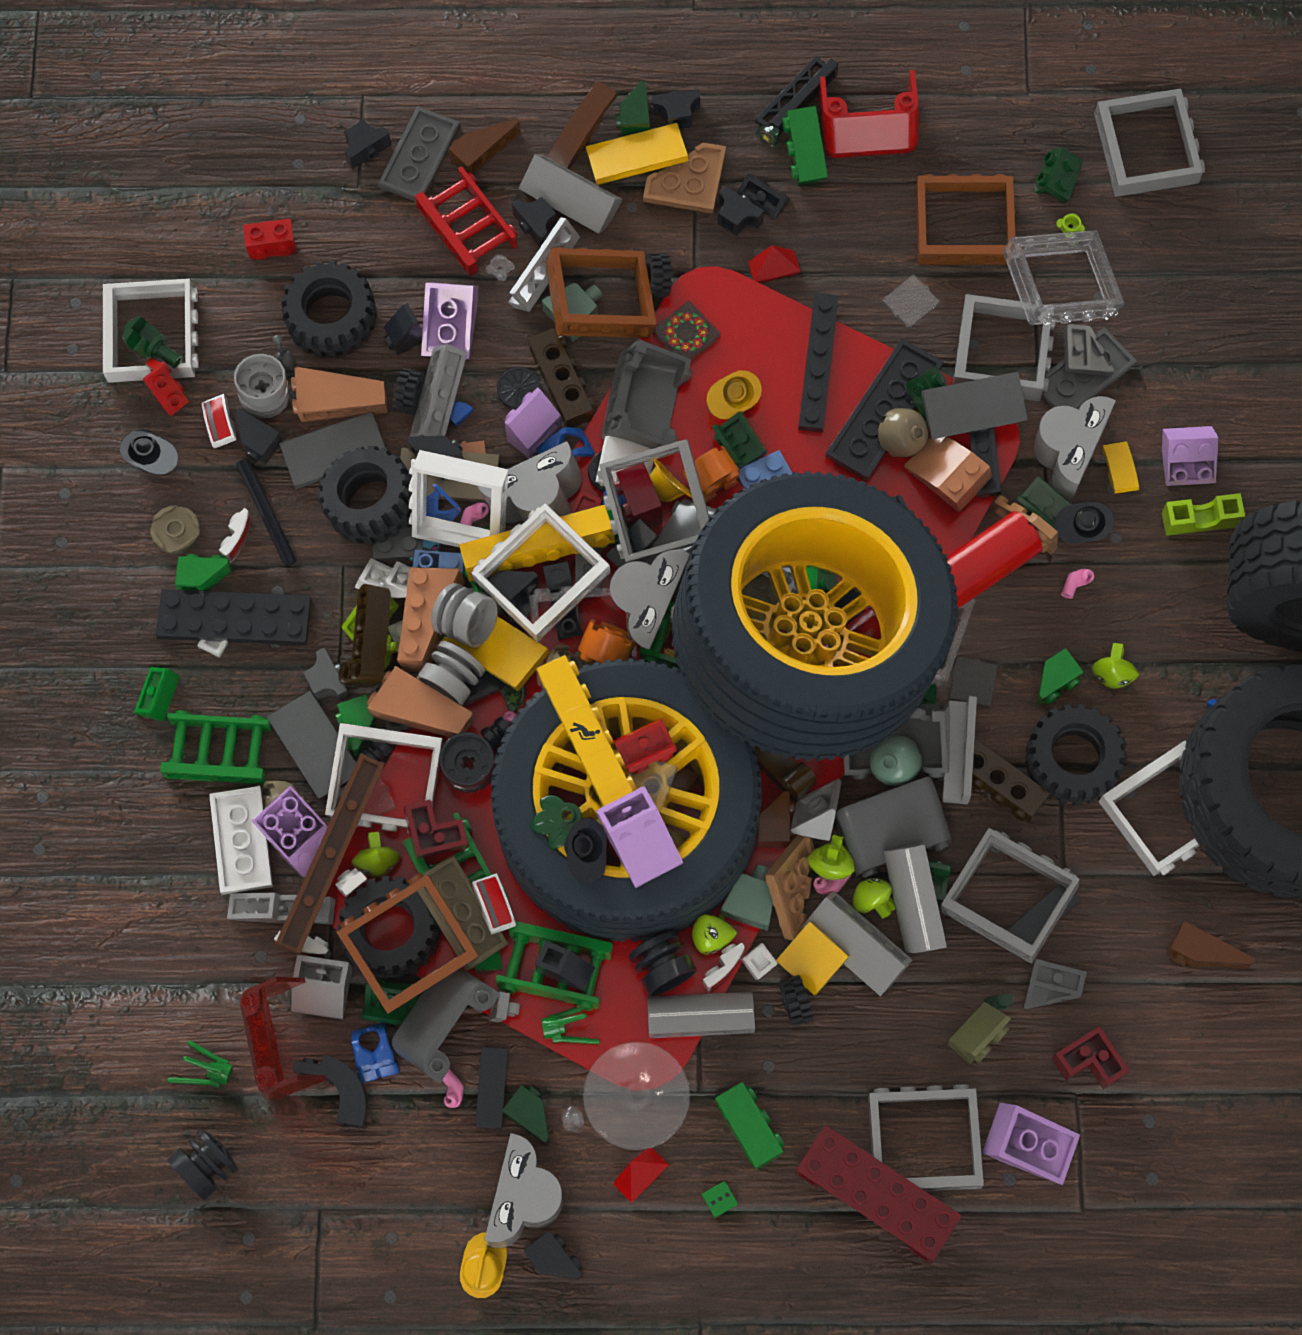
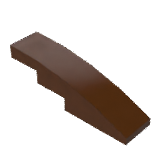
[547,81,617,169]

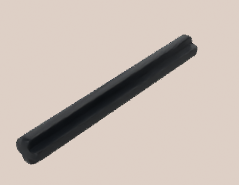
[236,458,296,567]

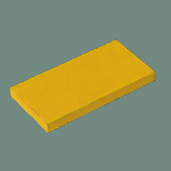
[586,123,689,185]
[442,616,550,691]

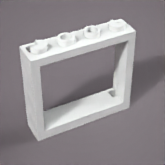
[103,279,199,383]
[409,450,508,547]
[472,504,610,642]
[325,723,444,833]
[1099,741,1199,876]

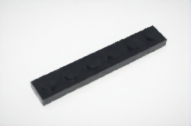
[798,293,839,432]

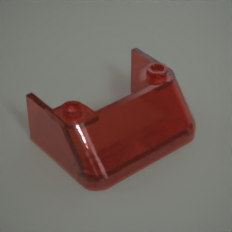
[240,977,326,1100]

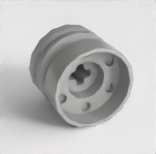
[234,354,290,419]
[431,583,498,648]
[417,641,485,706]

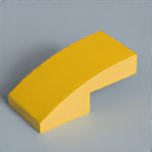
[1102,441,1139,494]

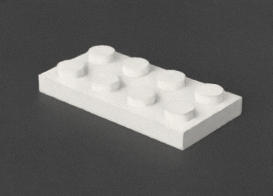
[209,786,273,895]

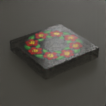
[653,301,721,361]

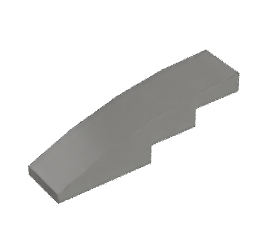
[227,893,336,924]

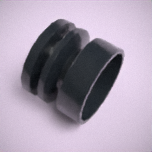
[440,732,495,793]
[628,930,697,997]
[167,1128,239,1201]

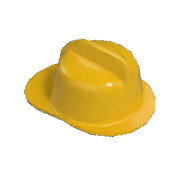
[707,370,762,419]
[649,459,692,502]
[460,1233,507,1298]

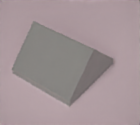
[791,778,841,841]

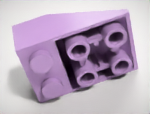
[252,786,328,878]
[596,786,683,888]

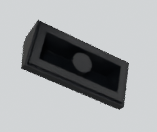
[737,174,791,219]

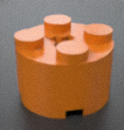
[683,446,740,503]
[578,619,637,663]

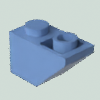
[413,550,466,585]

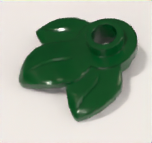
[530,795,582,849]

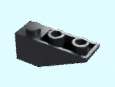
[542,558,583,640]

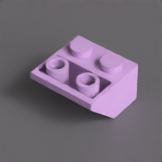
[504,387,562,459]
[1162,426,1218,486]

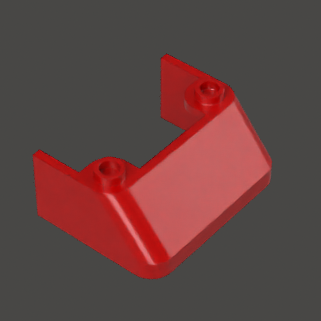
[818,70,918,158]

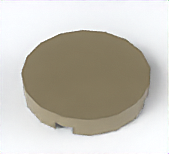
[150,505,201,554]

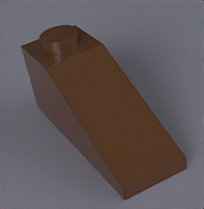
[448,119,521,175]
[1166,921,1256,968]

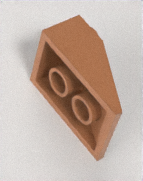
[904,437,993,512]

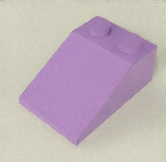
[421,282,478,359]
[982,1103,1080,1185]

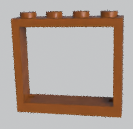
[915,174,1016,265]
[545,247,657,338]
[337,873,479,1014]

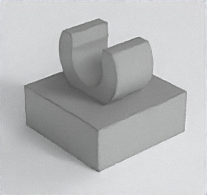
[489,992,520,1023]

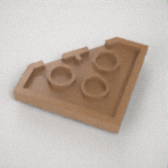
[643,143,726,214]
[994,495,1058,555]
[765,835,815,940]

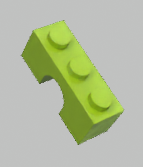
[1162,493,1245,536]

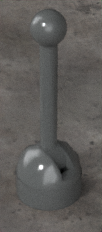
[273,335,295,371]

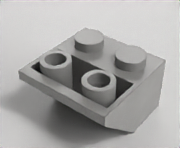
[291,955,353,1020]

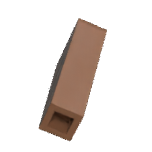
[291,367,388,422]
[367,666,474,738]

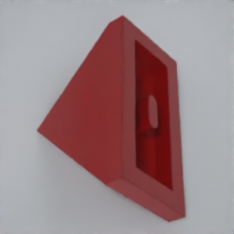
[748,245,801,283]
[613,1146,669,1203]

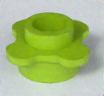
[1056,213,1085,240]

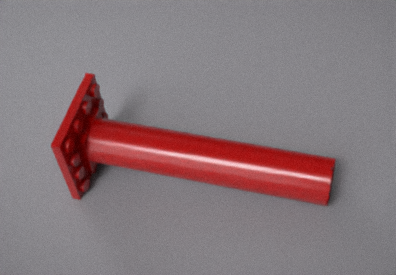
[779,511,1043,667]

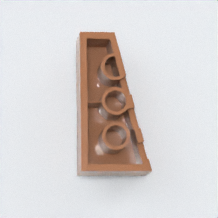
[397,568,465,673]

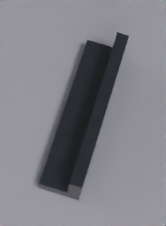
[755,56,838,138]

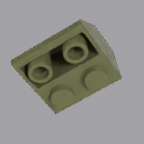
[947,1002,1011,1066]

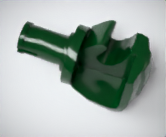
[122,316,183,369]

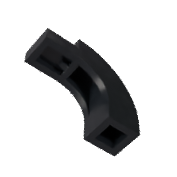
[293,1055,368,1130]

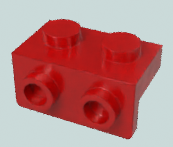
[243,219,297,260]
[143,357,189,416]
[614,718,677,774]

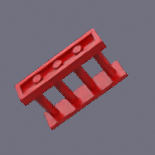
[415,166,518,277]

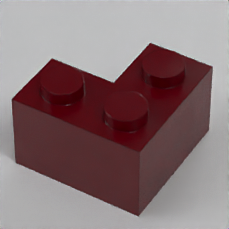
[614,463,662,528]
[403,799,468,860]
[1052,1026,1130,1090]

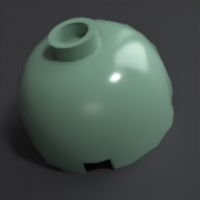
[869,734,923,787]

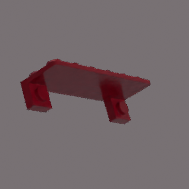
[795,1126,961,1265]

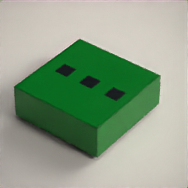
[701,1181,738,1218]

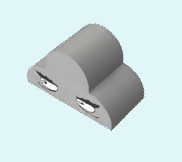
[1034,396,1116,502]
[478,441,582,523]
[610,550,690,649]
[484,1133,563,1248]

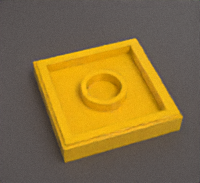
[776,921,850,996]

